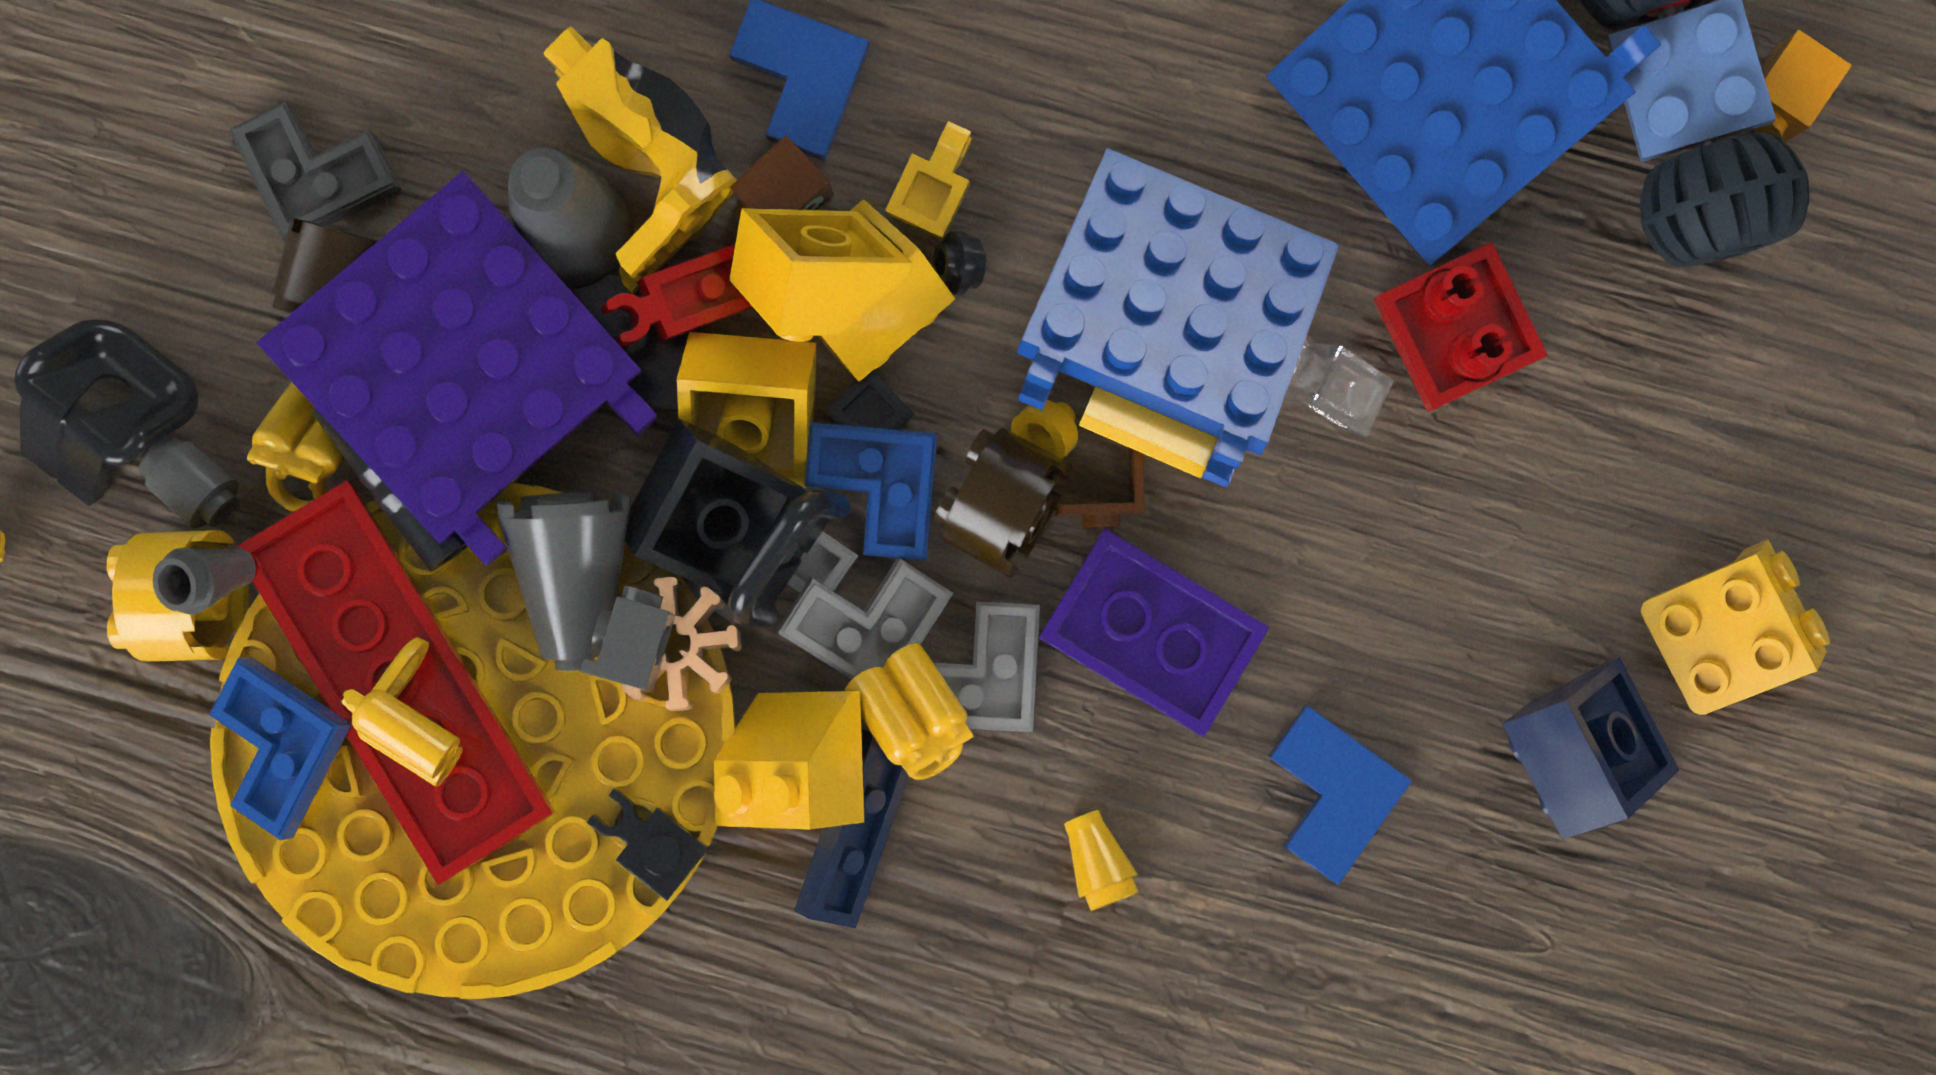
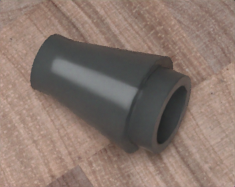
[153,548,256,615]

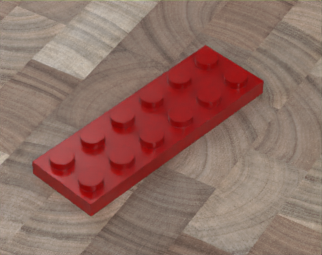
[235,480,556,885]

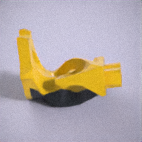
[543,26,737,295]

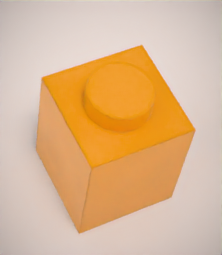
[1753,29,1852,142]

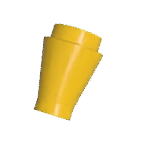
[1064,810,1139,911]

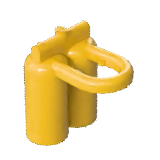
[247,382,345,512]
[341,637,463,787]
[845,643,974,780]

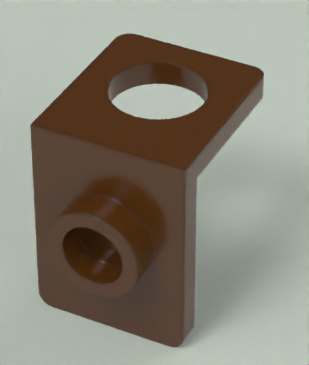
[1055,448,1145,529]

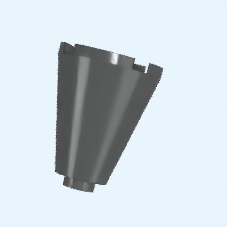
[507,148,634,291]
[497,492,631,671]

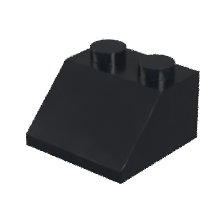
[626,418,808,597]

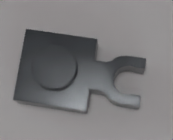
[587,788,710,901]

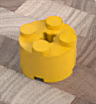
[106,530,249,662]

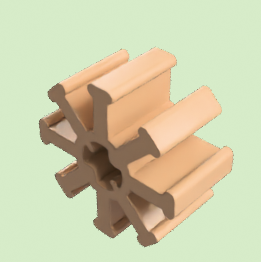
[621,577,742,711]

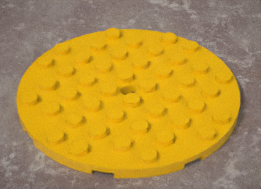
[210,483,736,999]

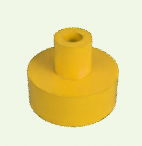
[1011,400,1078,459]

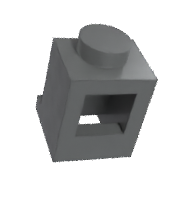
[580,586,675,692]

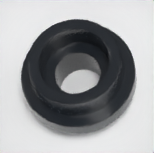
[933,231,986,295]

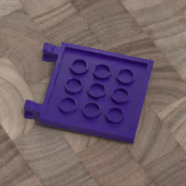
[256,171,657,566]

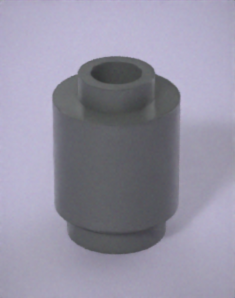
[139,436,239,528]

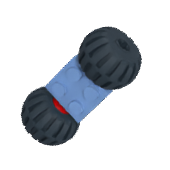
[1581,0,1810,267]

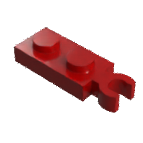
[600,244,753,347]

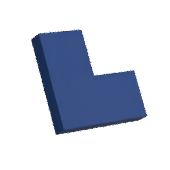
[729,0,870,162]
[805,422,938,560]
[209,657,352,840]
[1268,705,1412,885]

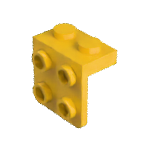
[1641,539,1830,715]

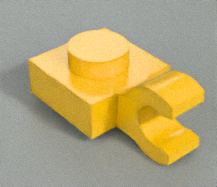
[885,121,972,241]

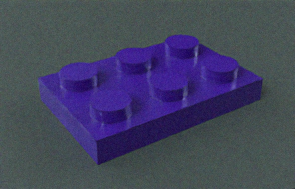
[1038,528,1270,738]

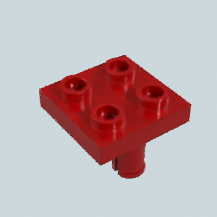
[1373,242,1548,412]

